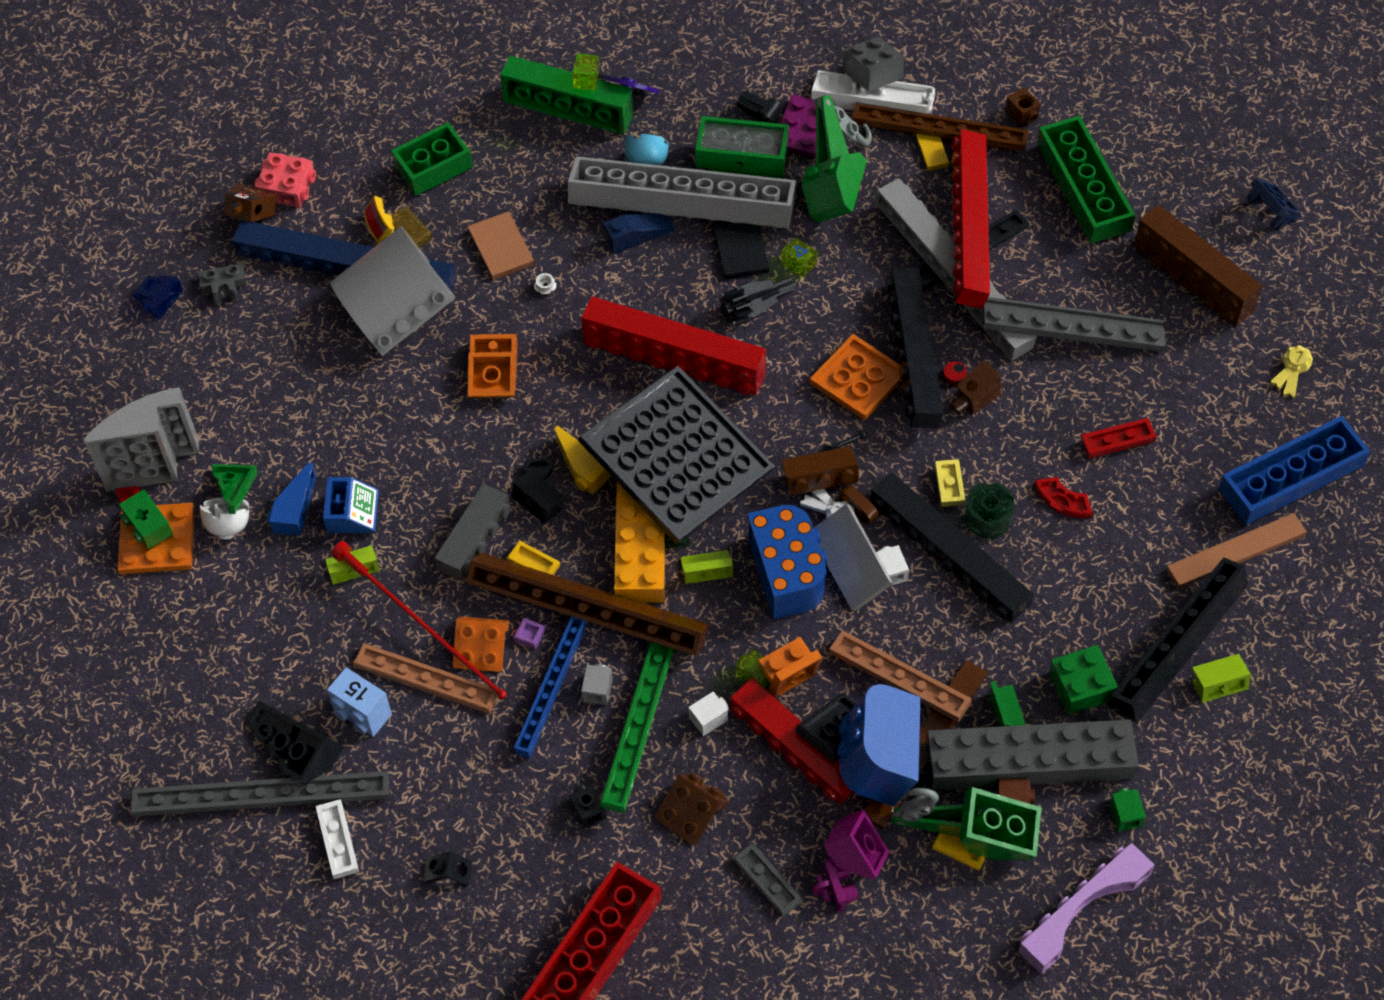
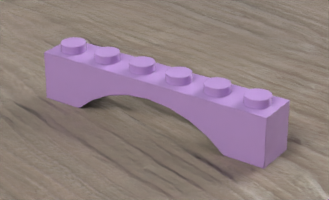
[1019,843,1155,975]

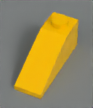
[554,425,611,495]

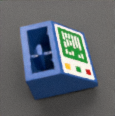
[323,477,379,533]

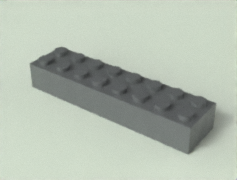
[925,720,1139,790]

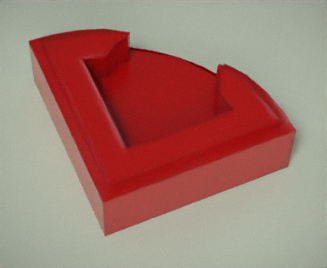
[115,486,140,503]

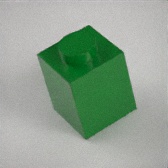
[1109,788,1146,832]

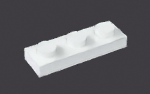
[316,799,359,879]

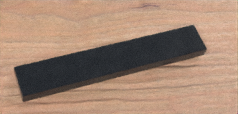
[916,210,1030,291]

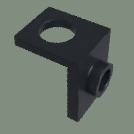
[423,851,472,886]

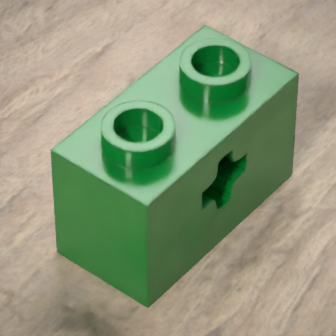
[119,489,173,550]

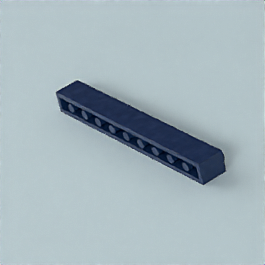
[232,220,457,292]

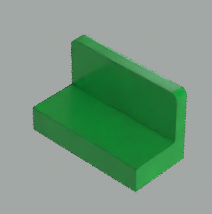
[988,681,1026,727]

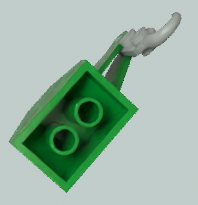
[802,95,872,223]
[891,787,1042,861]

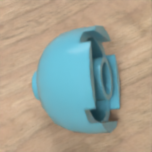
[625,134,669,166]

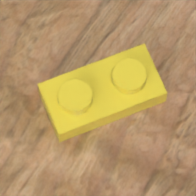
[935,459,965,507]

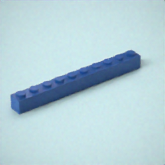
[514,616,587,759]

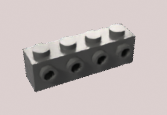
[434,483,511,581]

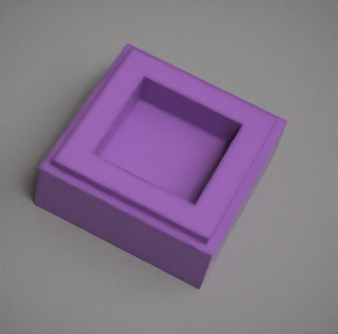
[513,618,546,650]

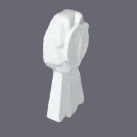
[800,489,855,518]

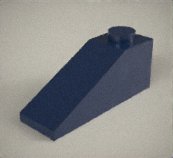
[604,213,675,255]

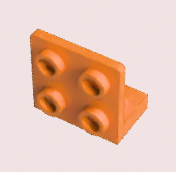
[453,617,509,672]

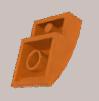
[468,334,518,398]

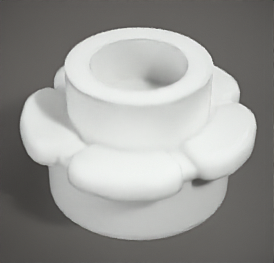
[534,273,556,295]

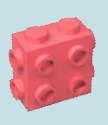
[254,152,316,208]

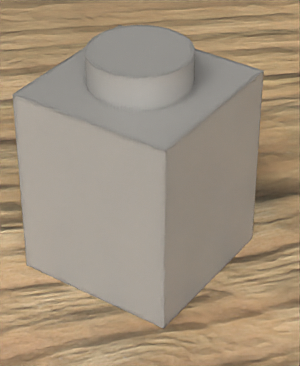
[581,664,613,705]

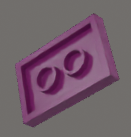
[780,94,816,158]

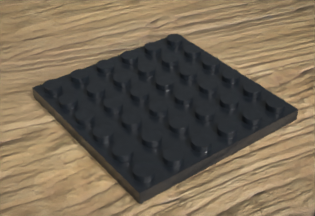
[578,366,775,545]

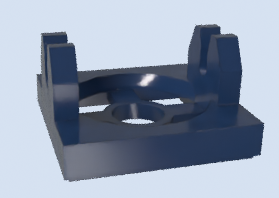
[1246,179,1302,230]

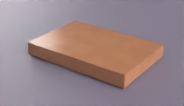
[468,211,535,280]

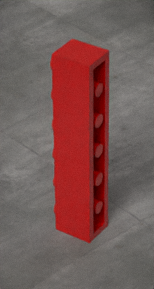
[731,678,854,805]

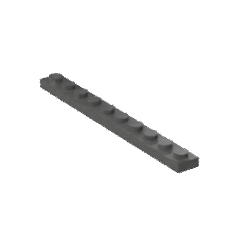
[131,771,389,816]

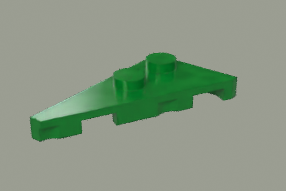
[211,464,258,514]

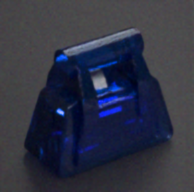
[132,275,183,320]

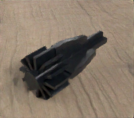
[719,277,796,325]

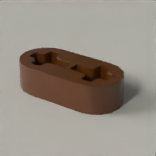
[839,485,879,524]

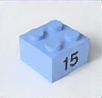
[327,667,392,737]

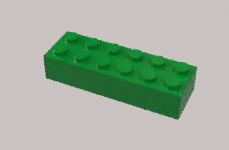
[500,56,633,135]
[1037,115,1135,244]

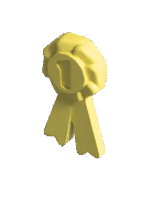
[1271,345,1313,398]

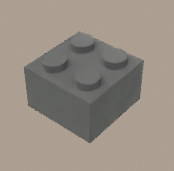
[843,36,905,92]

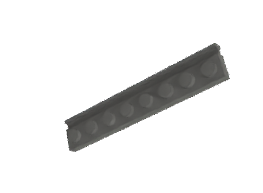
[982,297,1166,352]

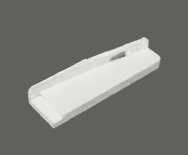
[811,70,935,114]

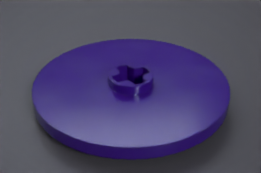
[596,73,660,94]

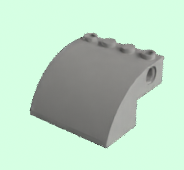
[330,226,455,356]

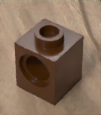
[1005,87,1041,127]

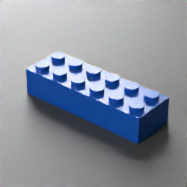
[1218,416,1370,526]

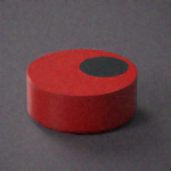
[943,362,967,385]

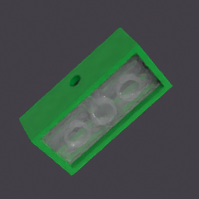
[695,116,789,176]

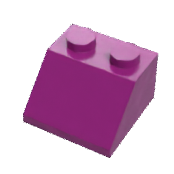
[824,809,889,880]

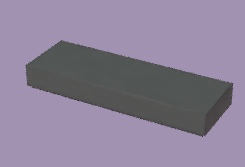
[732,843,803,918]

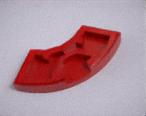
[1034,477,1093,518]

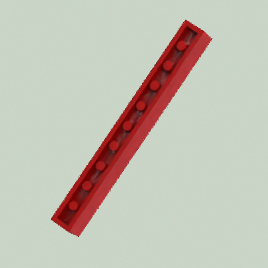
[951,129,990,309]

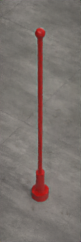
[331,541,507,699]

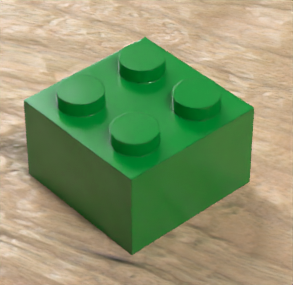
[1048,645,1118,715]

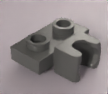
[198,263,247,305]

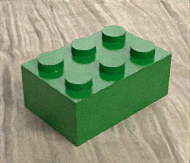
[391,122,473,196]

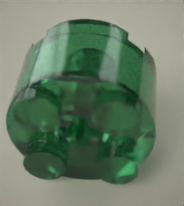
[964,482,1015,540]

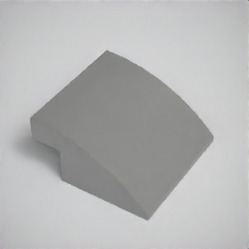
[84,387,199,492]

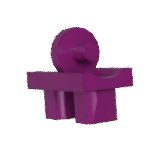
[812,858,858,912]

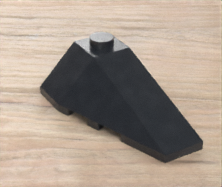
[246,701,344,784]

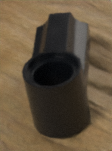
[737,90,783,123]

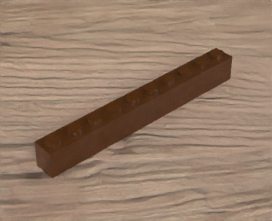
[466,552,709,656]

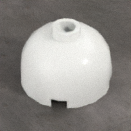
[200,497,249,539]

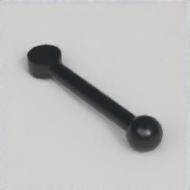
[822,430,867,451]

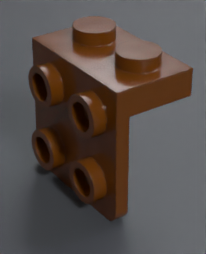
[655,772,730,845]

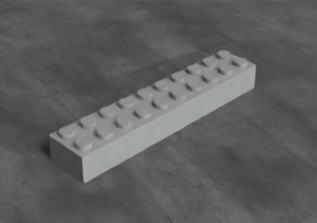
[568,156,796,228]

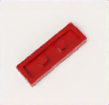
[1080,418,1157,459]

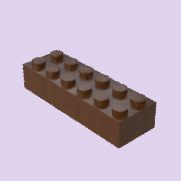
[1134,204,1263,327]

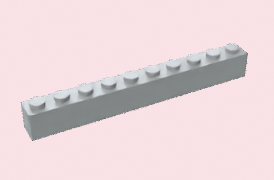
[875,178,1037,361]

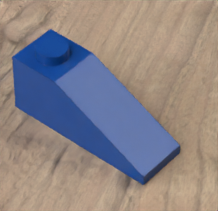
[267,463,316,536]

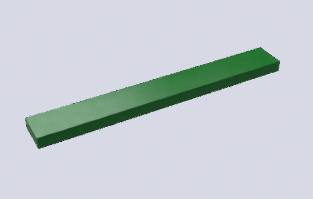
[600,641,675,814]

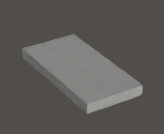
[813,504,893,611]

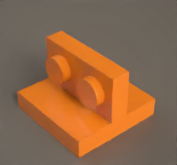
[757,637,823,698]

